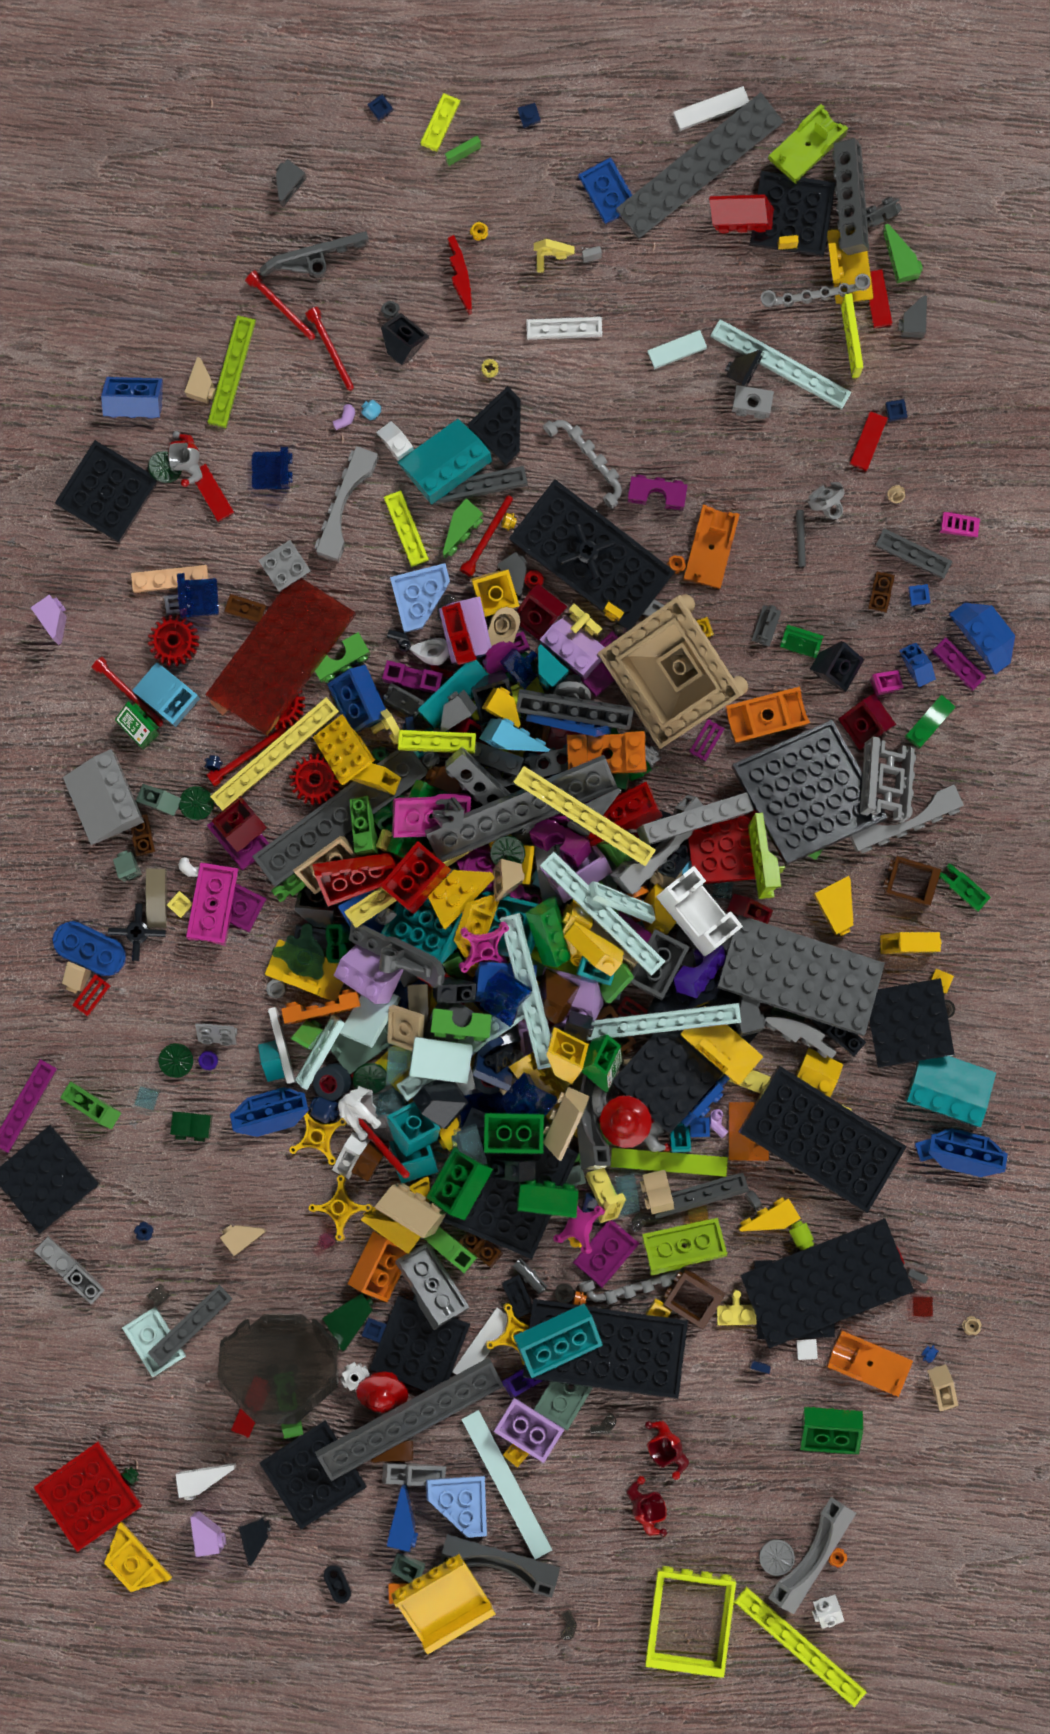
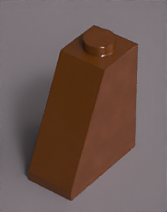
[351,1140,390,1181]

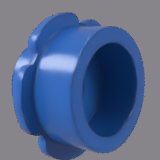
[922,1345,939,1363]

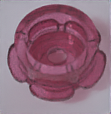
[317,1232,336,1249]

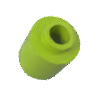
[789,1220,814,1251]

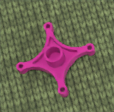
[459,922,509,973]
[553,1206,605,1254]

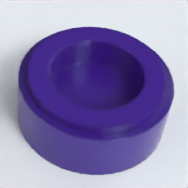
[198,1051,218,1070]

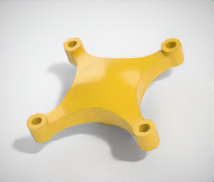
[289,1109,347,1165]
[308,1175,374,1241]
[485,1303,530,1365]

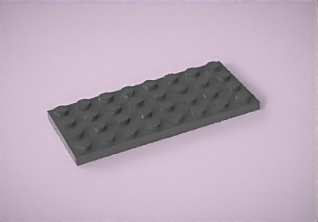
[717,915,885,1036]

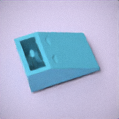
[132,662,200,727]
[480,717,550,752]

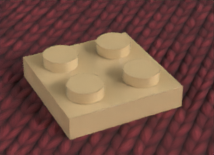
[387,1005,424,1051]

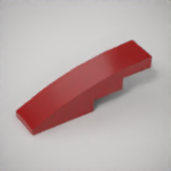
[447,235,472,315]

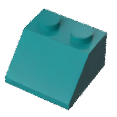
[538,644,569,693]
[386,1102,441,1157]
[389,1141,438,1183]

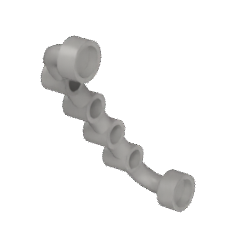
[761,274,870,307]
[543,420,622,509]
[578,1267,685,1304]

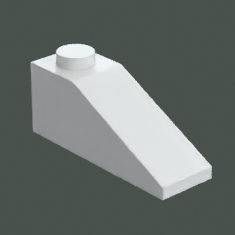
[176,1463,236,1500]

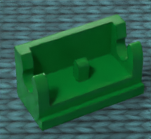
[780,624,824,659]

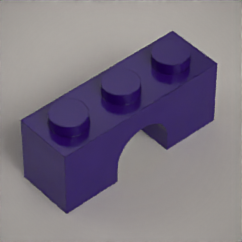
[674,945,726,998]

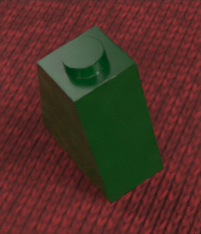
[322,1293,374,1352]

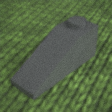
[566,788,621,837]

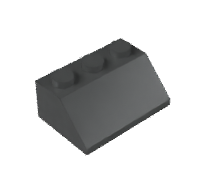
[630,929,689,1000]

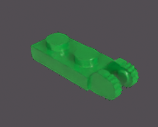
[939,863,991,912]

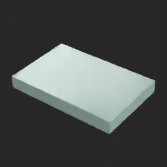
[340,994,401,1048]
[409,1037,473,1084]
[122,1306,186,1378]

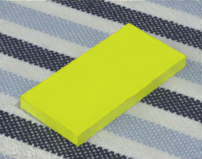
[841,293,863,378]

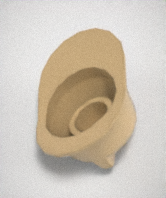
[488,607,520,647]

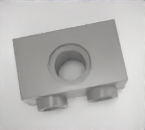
[732,385,774,419]

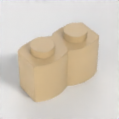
[640,1170,675,1214]

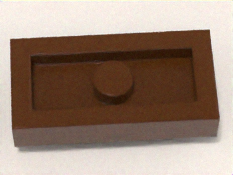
[224,594,267,624]

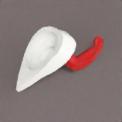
[410,638,456,678]

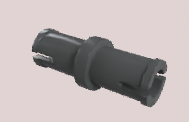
[512,1258,548,1295]

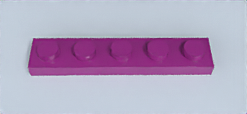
[0,1059,58,1153]

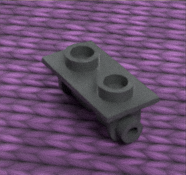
[866,196,902,227]
[751,605,781,647]

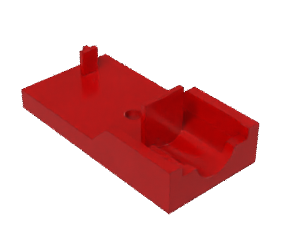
[586,781,662,847]

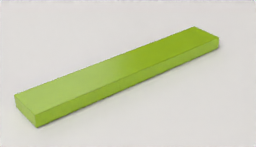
[208,315,256,428]
[610,1148,728,1177]

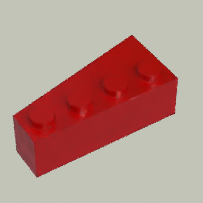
[312,853,396,906]

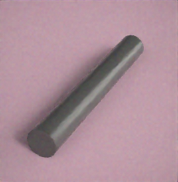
[796,510,806,567]

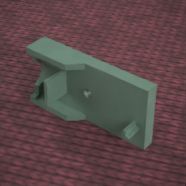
[330,1022,391,1074]
[534,1382,593,1431]

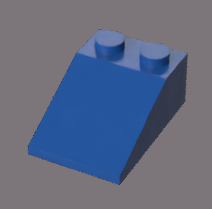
[387,1484,418,1552]

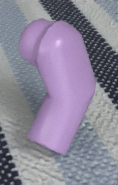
[332,404,355,430]
[709,1109,728,1138]

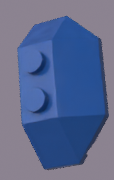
[949,603,1015,675]
[230,1087,309,1137]
[929,1128,1008,1177]

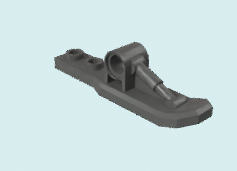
[260,231,369,278]
[349,924,445,988]

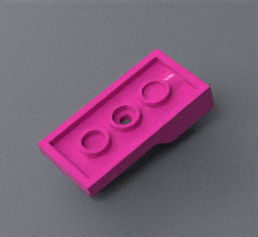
[392,793,471,838]
[186,863,239,946]

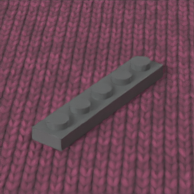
[435,466,528,505]
[434,728,525,777]
[655,1172,749,1219]
[148,1285,233,1367]

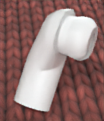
[178,857,199,877]

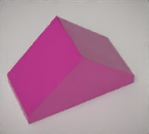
[870,670,904,696]

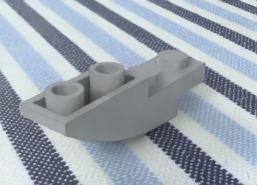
[764,1014,837,1058]
[34,1236,105,1304]

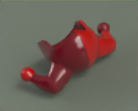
[645,1421,689,1480]
[626,1476,667,1537]

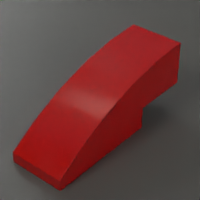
[442,602,477,665]

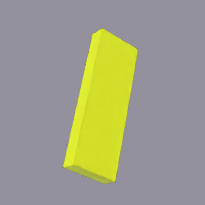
[420,93,460,152]

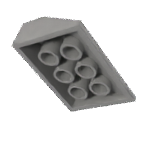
[63,749,144,845]

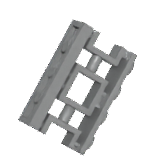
[860,736,916,823]

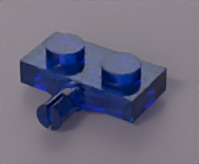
[500,648,538,690]

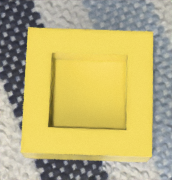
[167,891,193,918]

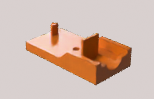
[684,504,740,589]
[826,1330,913,1397]

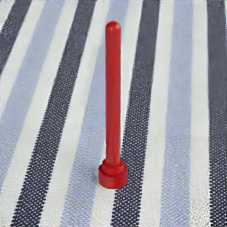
[245,270,315,340]
[305,307,354,391]
[459,496,513,577]
[91,657,163,726]
[206,727,286,787]
[359,1118,410,1178]

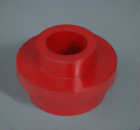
[525,570,544,589]

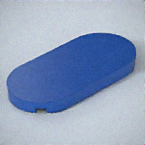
[53,921,126,976]

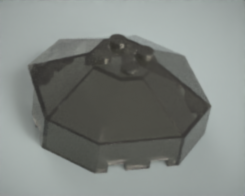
[217,1314,340,1424]

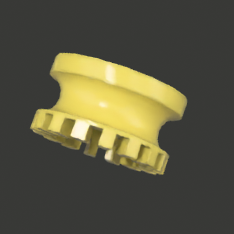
[481,359,498,378]

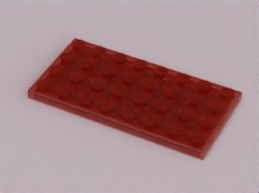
[205,578,356,736]

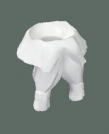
[338,1086,385,1141]

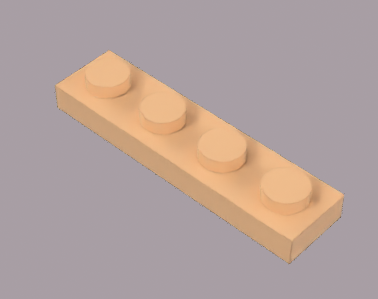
[131,565,209,593]

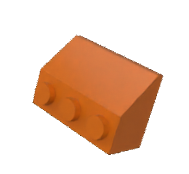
[728,1102,769,1161]
[348,1231,413,1302]

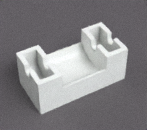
[656,866,743,957]

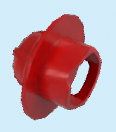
[600,1096,652,1148]
[356,1372,408,1415]

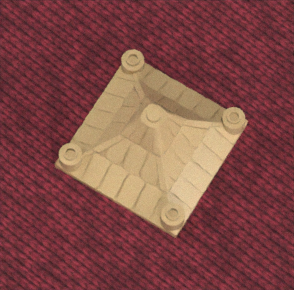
[598,594,748,749]

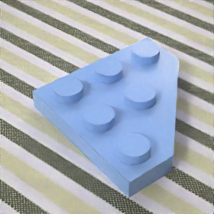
[390,563,450,633]
[426,1476,487,1538]

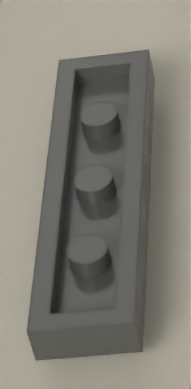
[875,528,953,579]

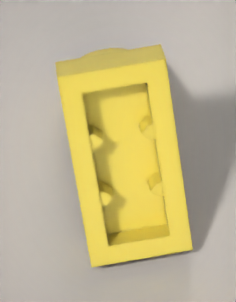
[585,1168,626,1223]

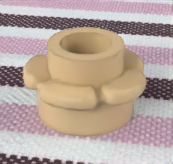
[887,485,905,503]
[962,1316,981,1336]

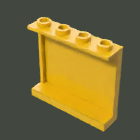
[391,1554,496,1655]

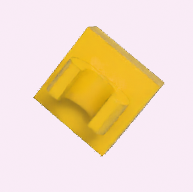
[503,1444,529,1468]

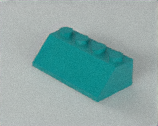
[418,660,488,729]
[513,1304,602,1378]

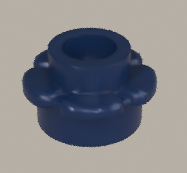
[204,755,223,771]
[134,1222,154,1241]

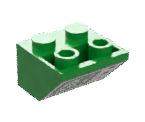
[115,701,160,750]
[581,1034,622,1092]

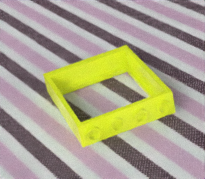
[645,1566,736,1678]

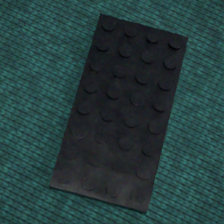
[508,479,675,631]
[612,973,766,1135]
[738,1065,907,1213]
[740,1218,914,1348]
[523,1299,688,1400]

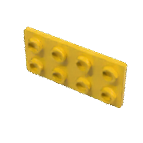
[827,229,873,305]
[313,715,375,785]
[265,940,344,1001]
[681,1006,763,1085]

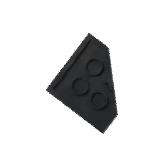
[467,386,521,466]
[646,968,722,1014]

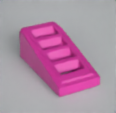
[940,512,980,538]

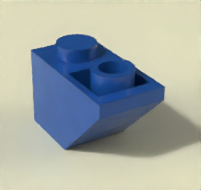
[899,643,936,687]

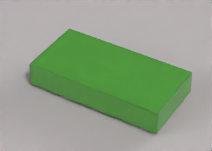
[445,136,481,166]
[599,962,634,1003]

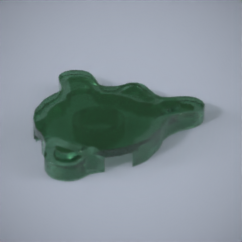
[272,924,325,980]

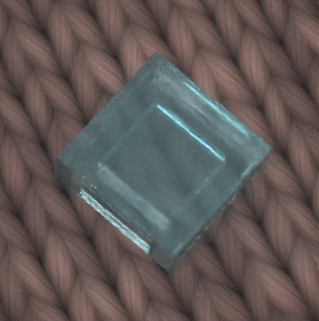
[135,1086,160,1111]

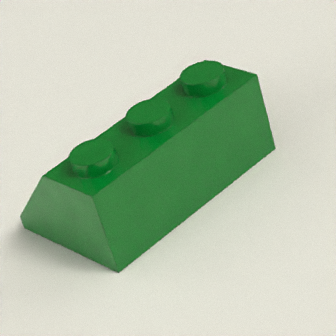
[525,895,571,967]
[484,1113,544,1154]
[426,1146,493,1220]
[517,1180,579,1218]
[800,1407,864,1455]

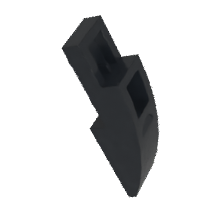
[808,1018,866,1057]

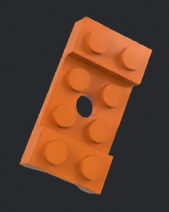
[725,686,810,744]
[567,731,647,774]
[281,989,360,1025]

